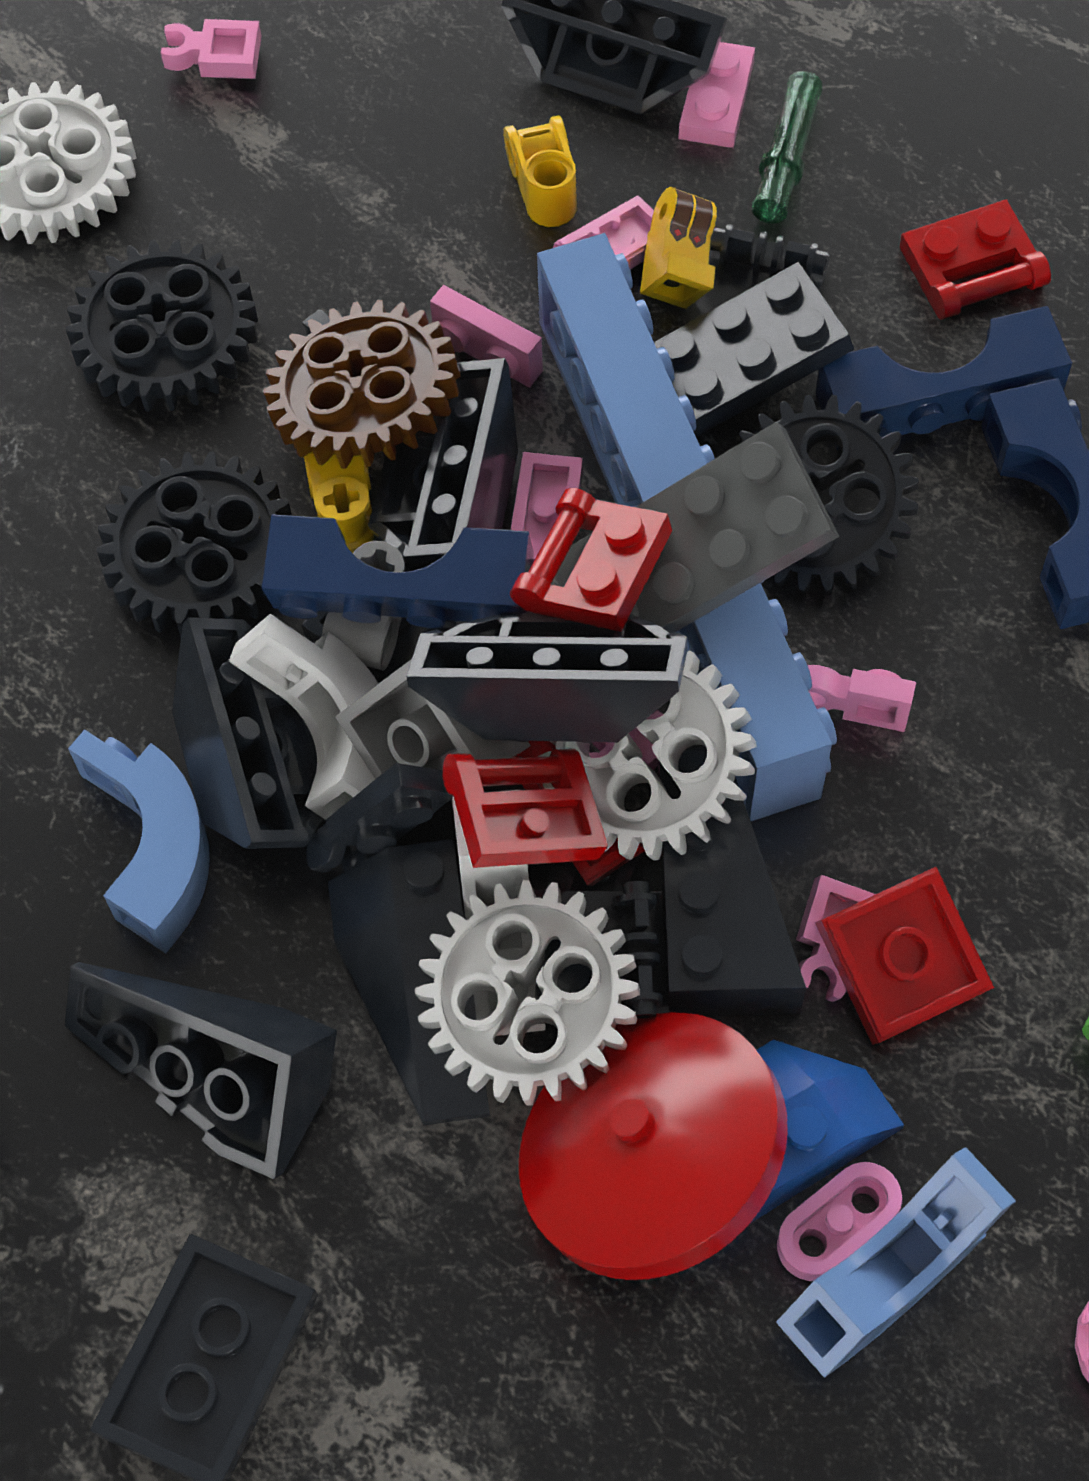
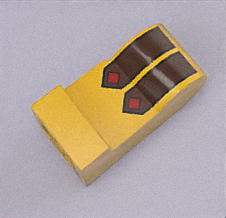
[640,187,717,309]

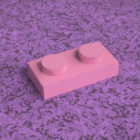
[679,42,755,148]
[430,285,543,388]
[511,452,583,562]

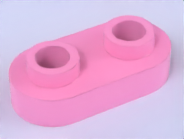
[777,1162,902,1281]

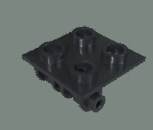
[690,224,831,322]
[534,881,669,1024]

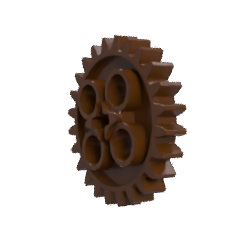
[263,300,461,469]

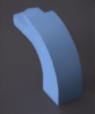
[68,729,210,954]
[776,1147,1016,1378]

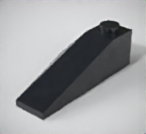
[328,839,490,1126]
[65,962,337,1179]

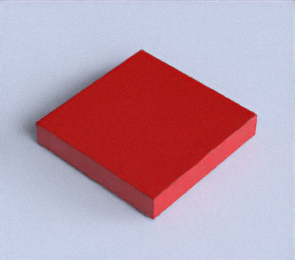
[815,867,994,1045]

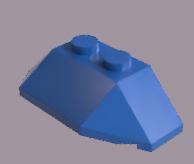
[750,1040,904,1223]

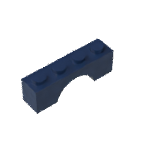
[815,306,1072,450]
[981,378,1089,629]
[262,514,534,628]

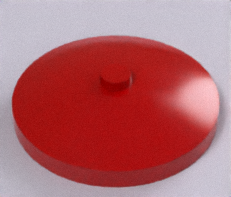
[519,1012,788,1280]

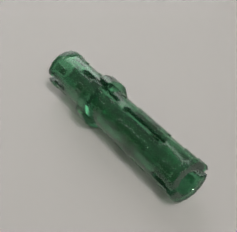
[752,71,823,224]

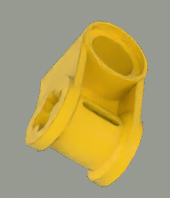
[504,115,577,227]
[304,451,374,553]

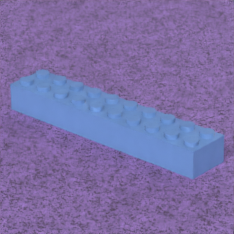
[537,233,837,821]

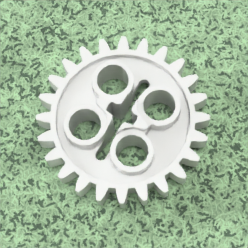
[0,81,136,244]
[538,651,757,861]
[415,880,640,1105]

